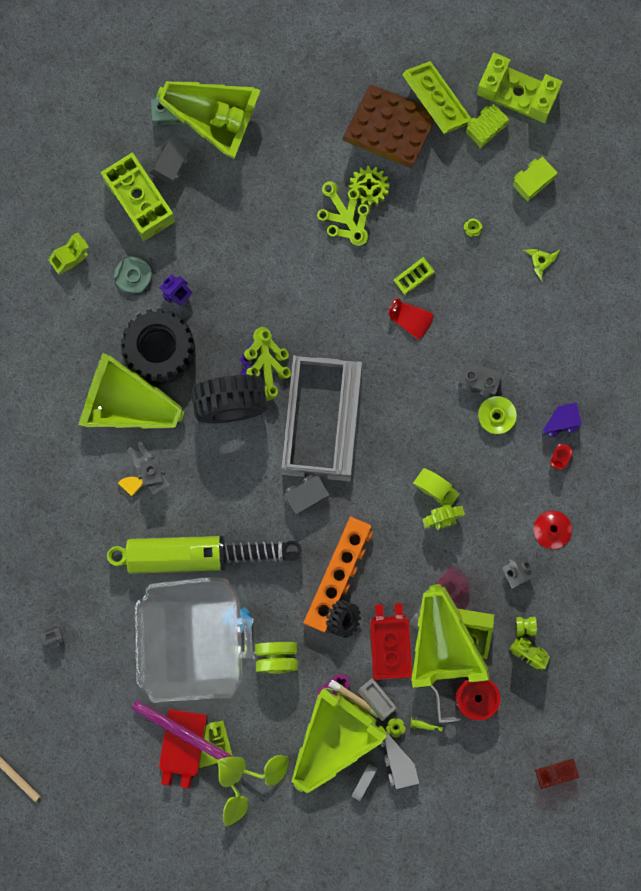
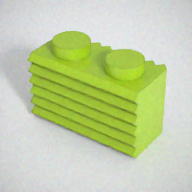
[466,104,510,148]

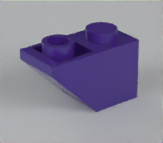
[542,402,582,437]

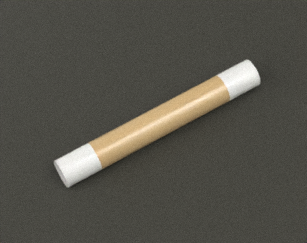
[328,680,378,718]

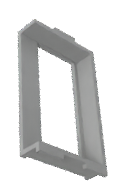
[282,355,362,482]

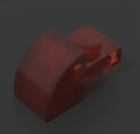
[535,758,580,789]

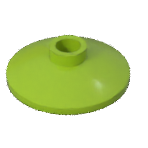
[478,396,517,434]

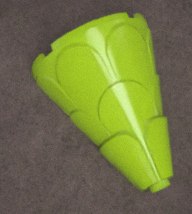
[156,81,261,159]
[78,353,184,429]
[411,584,490,687]
[291,688,387,793]

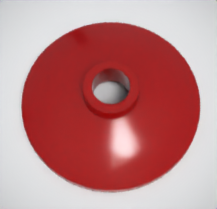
[534,511,572,549]

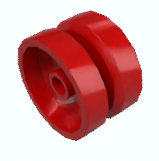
[455,678,501,720]

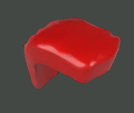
[550,444,573,471]

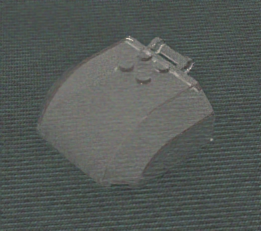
[135,577,255,703]

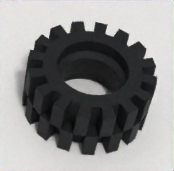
[326,600,361,638]

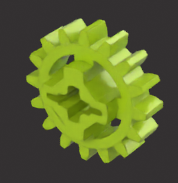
[349,166,389,208]
[422,504,465,530]

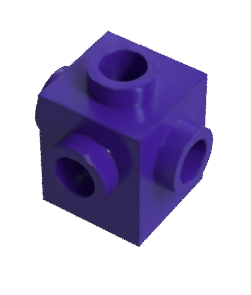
[159,274,193,306]

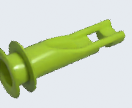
[410,717,443,732]

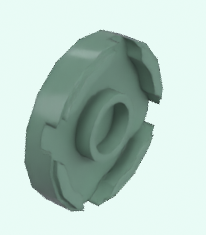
[114,257,152,295]

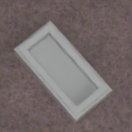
[357,678,397,721]

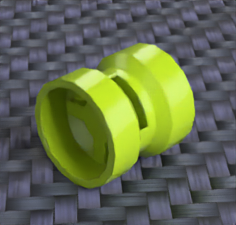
[515,617,537,637]

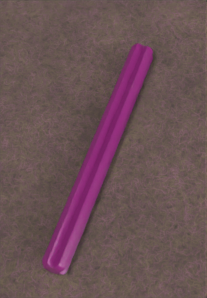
[132,701,234,760]

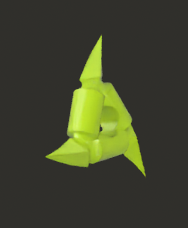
[523,249,560,282]

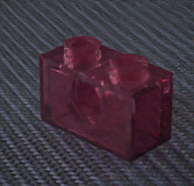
[436,565,470,604]

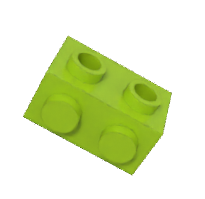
[513,156,557,202]

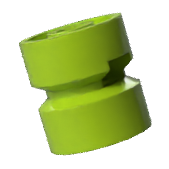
[210,101,244,133]

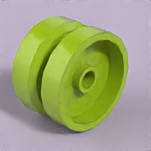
[255,642,298,674]

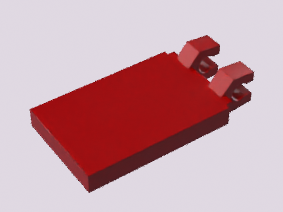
[370,603,412,679]
[159,709,208,789]

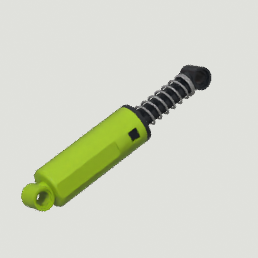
[107,536,302,574]

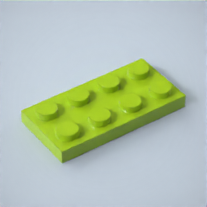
[402,61,471,134]

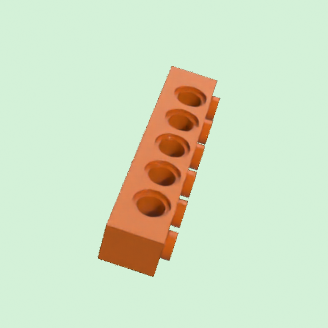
[303,516,373,633]

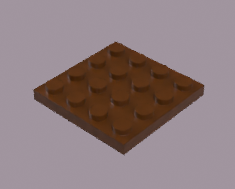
[342,84,435,168]

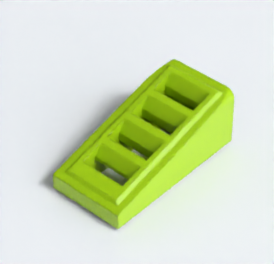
[394,257,436,295]

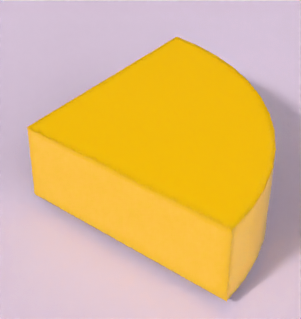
[118,477,143,496]

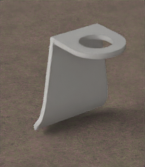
[430,685,461,723]

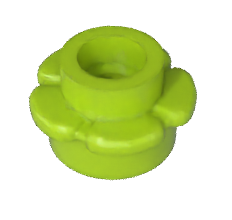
[464,219,482,237]
[386,718,406,738]

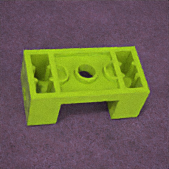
[477,52,563,124]
[101,152,175,241]

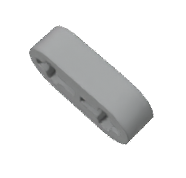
[351,763,377,801]

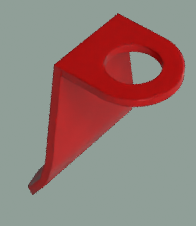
[388,298,434,340]

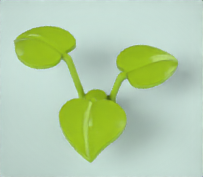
[217,755,289,826]

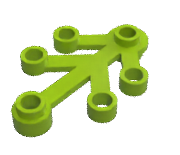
[317,181,370,246]
[244,327,291,401]

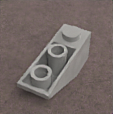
[381,732,419,789]

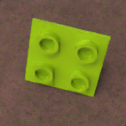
[509,637,550,670]
[199,720,233,768]

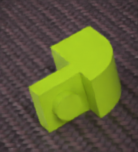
[48,233,89,274]
[413,468,460,506]

